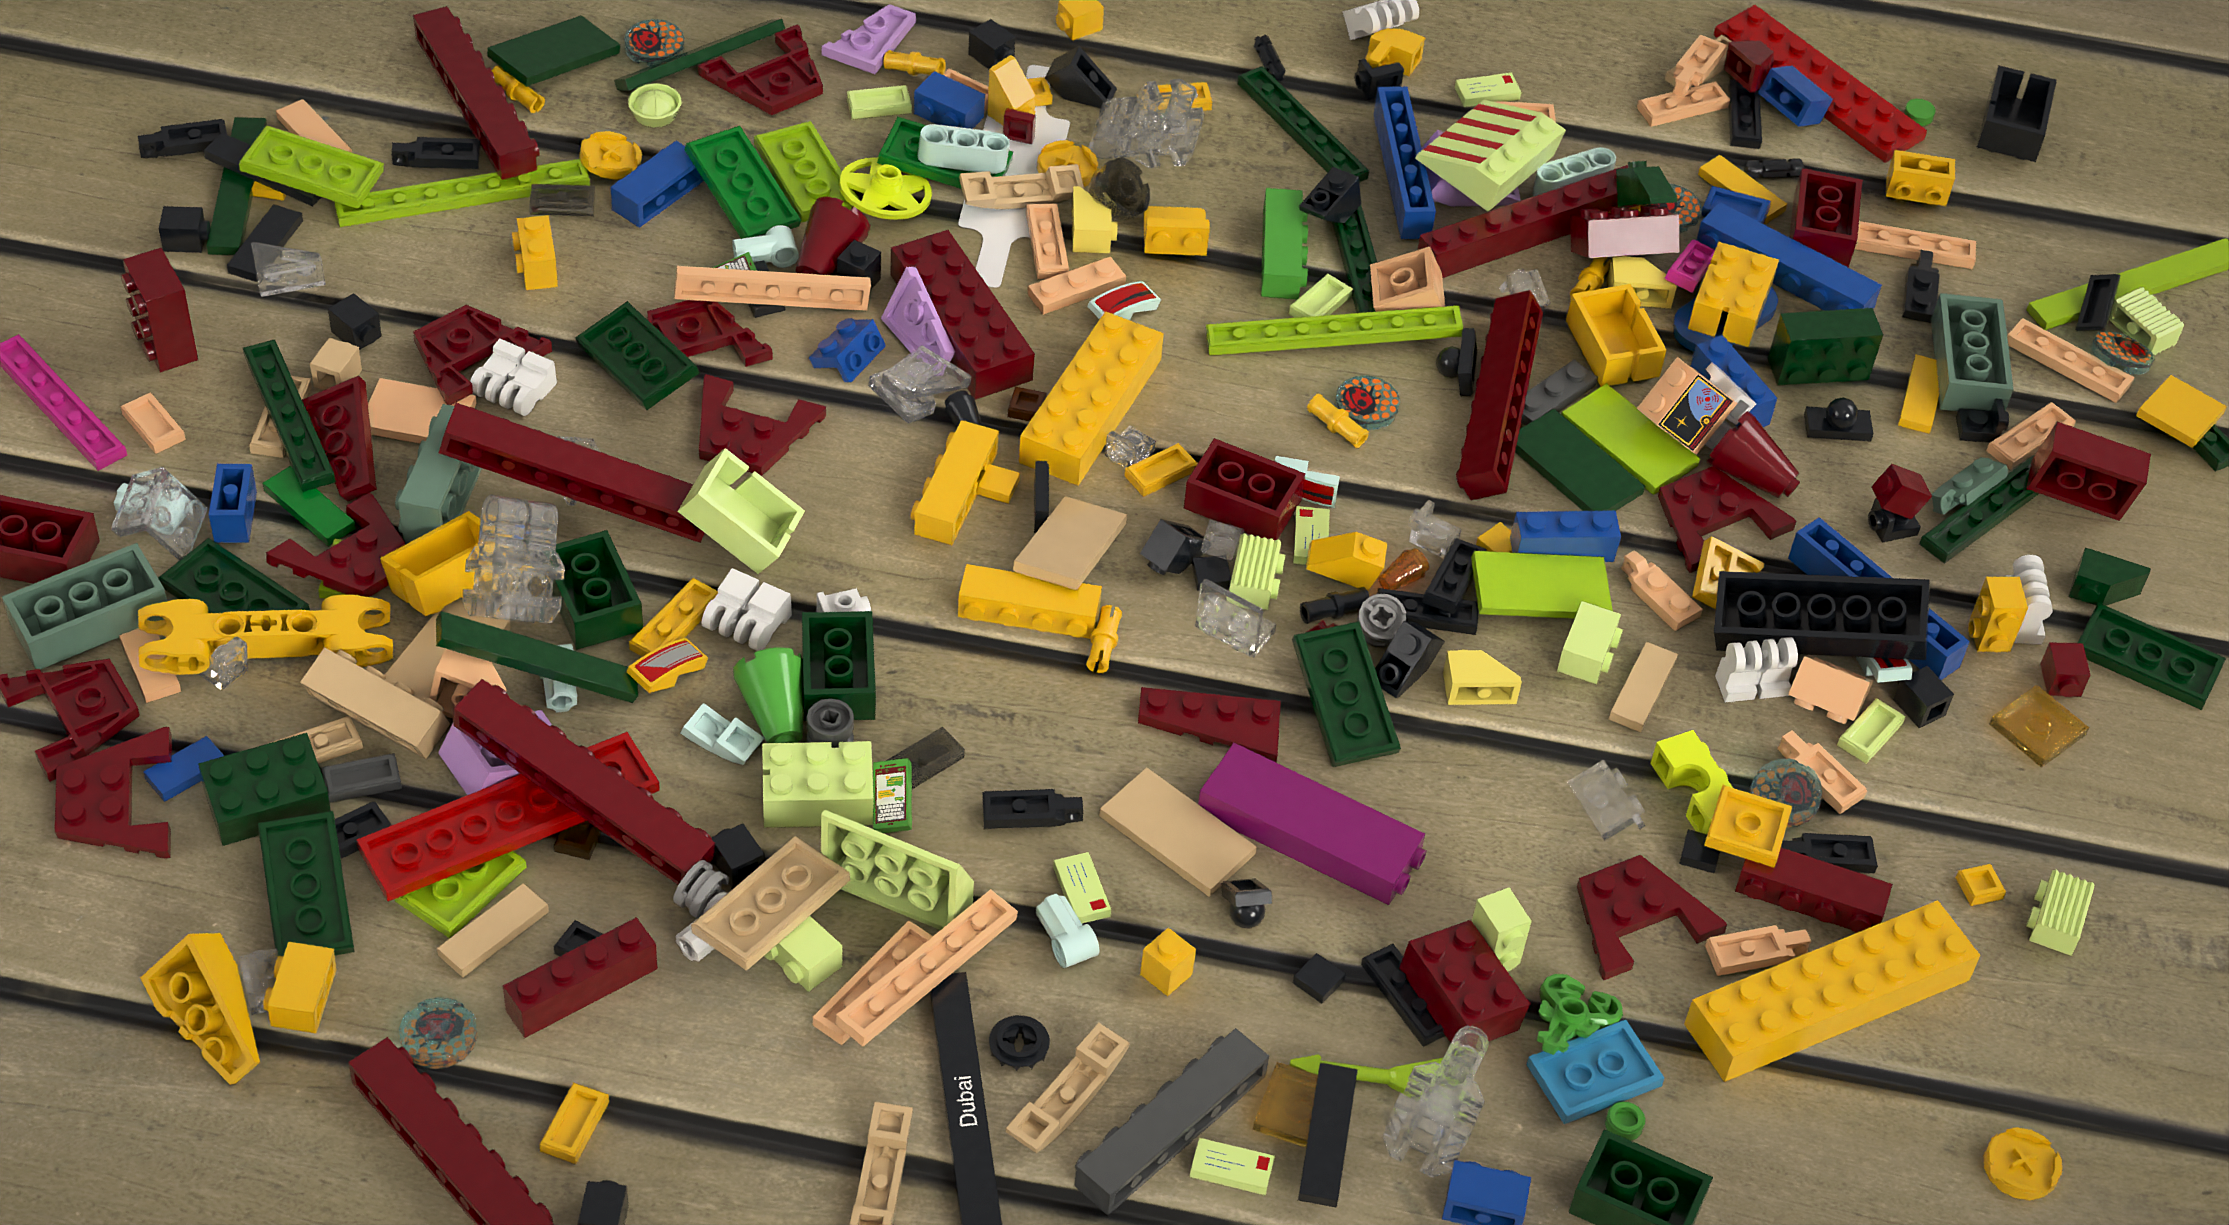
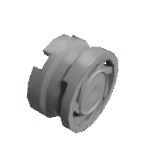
[1357,594,1406,648]
[673,860,729,919]

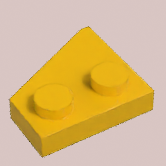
[1692,536,1765,609]

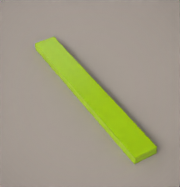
[334,159,590,227]
[2026,238,2229,330]
[1206,306,1463,356]

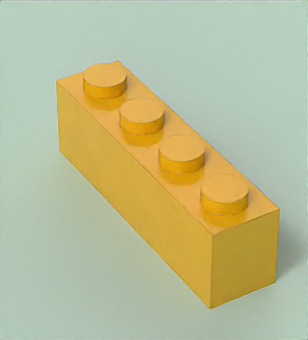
[911,420,999,545]
[958,564,1102,639]

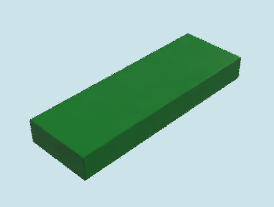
[263,466,356,547]

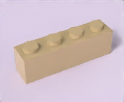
[300,647,450,759]

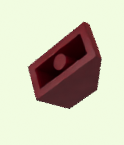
[1724,41,1774,92]

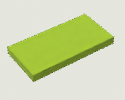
[754,121,859,223]
[239,125,384,209]
[1561,383,1700,495]
[1471,551,1613,619]

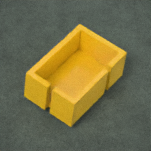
[1688,242,1779,348]
[1566,284,1667,387]
[380,511,514,616]

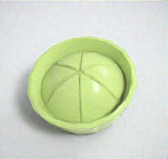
[628,83,682,127]

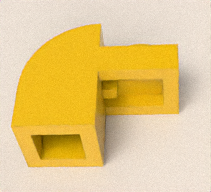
[1365,28,1425,76]

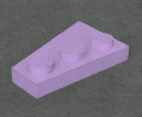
[822,4,916,74]
[881,267,955,378]

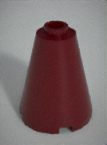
[795,196,870,275]
[1706,411,1800,498]

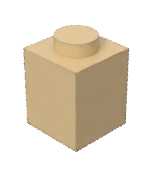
[310,338,362,390]

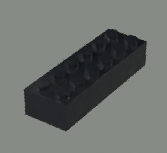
[1714,571,1930,660]

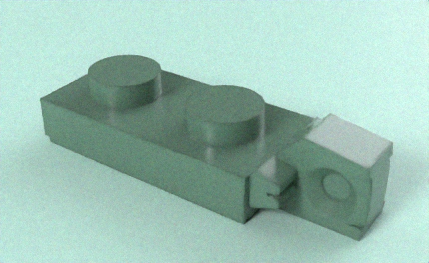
[1931,457,2008,515]

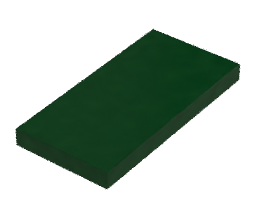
[487,15,621,87]
[575,301,700,410]
[1515,409,1645,511]
[158,538,310,613]
[2078,603,2226,710]
[1292,621,1401,767]
[258,811,355,958]

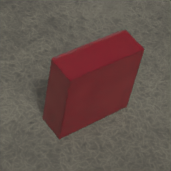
[1003,108,1036,145]

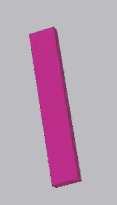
[0,334,128,471]

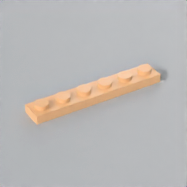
[674,266,871,311]
[835,889,1018,1047]

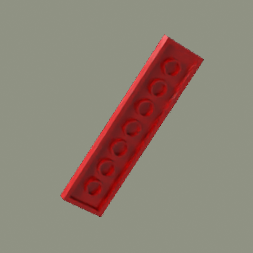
[1713,5,1927,163]
[356,732,660,902]

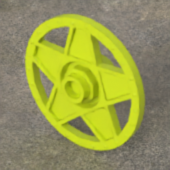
[839,158,932,220]

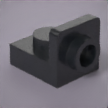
[1354,59,1404,100]
[1956,399,2009,443]
[1868,498,1921,543]

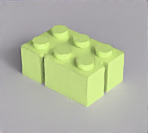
[677,448,805,574]
[762,741,873,828]

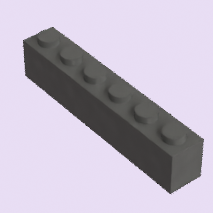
[1074,1028,1269,1215]

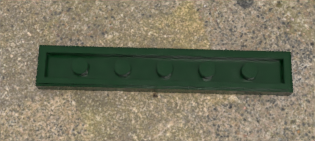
[614,19,785,91]
[1237,66,1370,182]
[207,117,267,255]
[1332,205,1377,313]
[243,339,336,492]
[1919,454,2040,564]
[436,611,638,703]

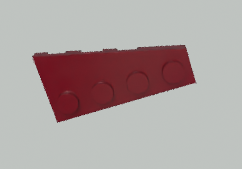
[302,375,377,502]
[1138,687,1281,763]

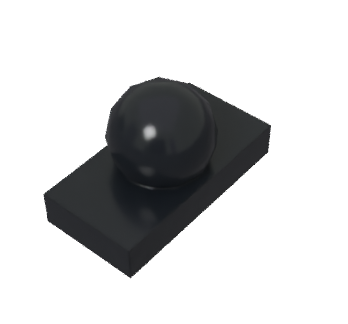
[1436,328,1478,396]
[1804,397,1874,441]
[1221,878,1272,929]

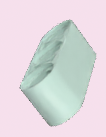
[918,124,1010,174]
[1533,147,1616,197]

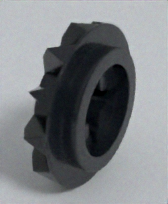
[989,1015,1050,1071]

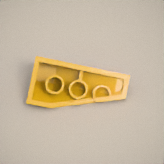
[140,933,260,1085]

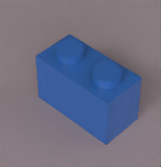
[1758,66,1833,127]
[914,71,985,129]
[209,464,257,543]
[1442,1160,1531,1225]

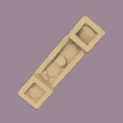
[959,164,1085,209]
[1006,1023,1129,1153]
[850,1102,913,1225]

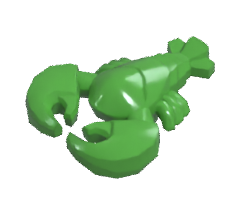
[1537,974,1623,1055]

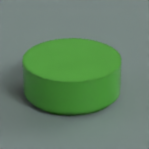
[1904,99,1936,126]
[1605,1102,1645,1141]

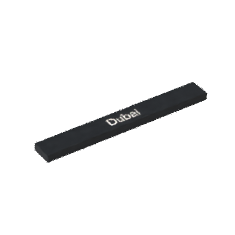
[930,972,1002,1225]

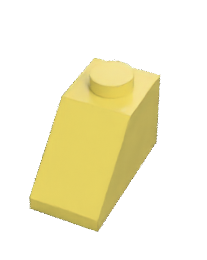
[1072,186,1117,253]
[1607,256,1677,309]
[1443,649,1522,705]

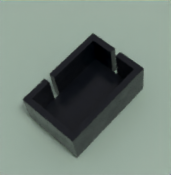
[1977,65,2057,162]

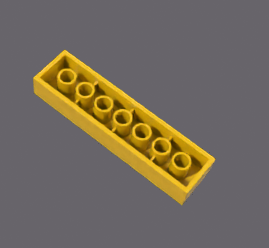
[1684,900,1981,1082]

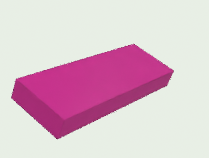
[1664,239,1715,293]

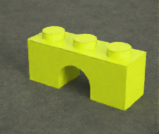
[1650,730,1733,834]

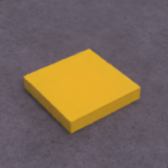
[2136,375,2227,448]
[1704,785,1792,867]

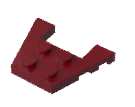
[698,24,823,115]
[647,300,773,367]
[413,305,552,405]
[699,374,826,476]
[1658,466,1797,573]
[266,492,406,597]
[0,658,140,782]
[55,727,172,859]
[1577,855,1727,980]

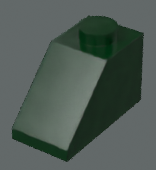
[1616,161,1677,206]
[2068,547,2151,606]

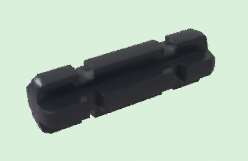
[1254,35,1286,81]
[1744,158,1804,178]

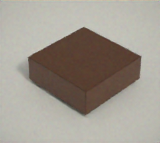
[1007,387,1047,422]

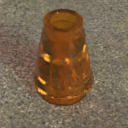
[1378,548,1430,590]

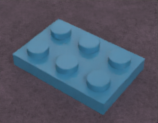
[1526,1019,1665,1124]

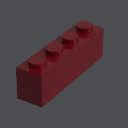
[1735,847,1893,933]
[503,917,658,1038]

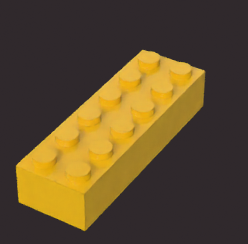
[1019,311,1164,486]

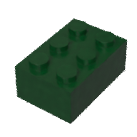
[1768,308,1883,386]
[541,530,643,650]
[802,611,876,721]
[198,733,331,846]
[1568,1129,1713,1225]

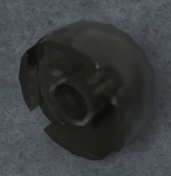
[1089,157,1150,222]

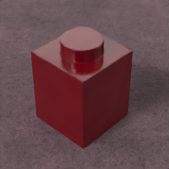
[1871,463,1932,519]
[2040,642,2091,697]

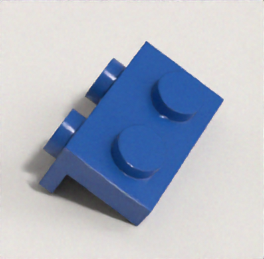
[809,318,886,382]

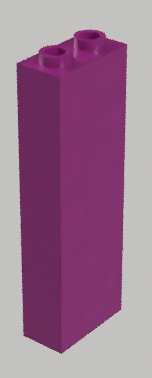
[1198,743,1427,905]

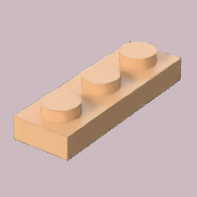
[1028,256,1126,315]

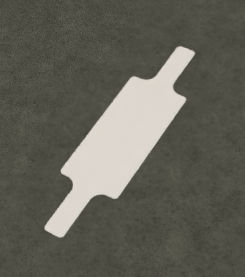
[958,65,1070,287]

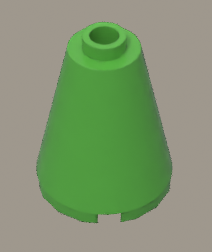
[733,647,803,743]

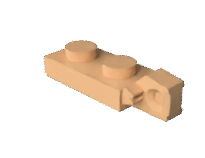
[1672,35,1727,97]
[1621,550,1703,631]
[1778,730,1867,814]
[1705,925,1811,976]

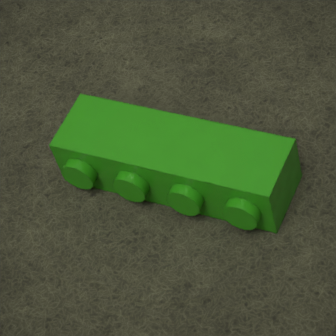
[1261,188,1308,299]

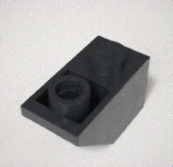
[1299,167,1361,223]
[1375,621,1445,698]

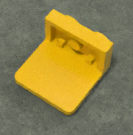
[1143,206,1210,256]

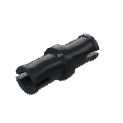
[1300,587,1370,624]

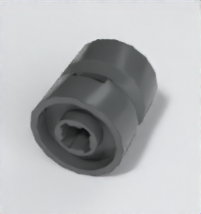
[807,699,854,748]

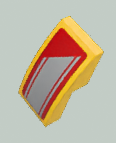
[627,638,708,693]

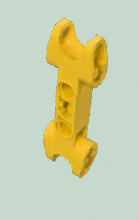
[138,595,393,675]

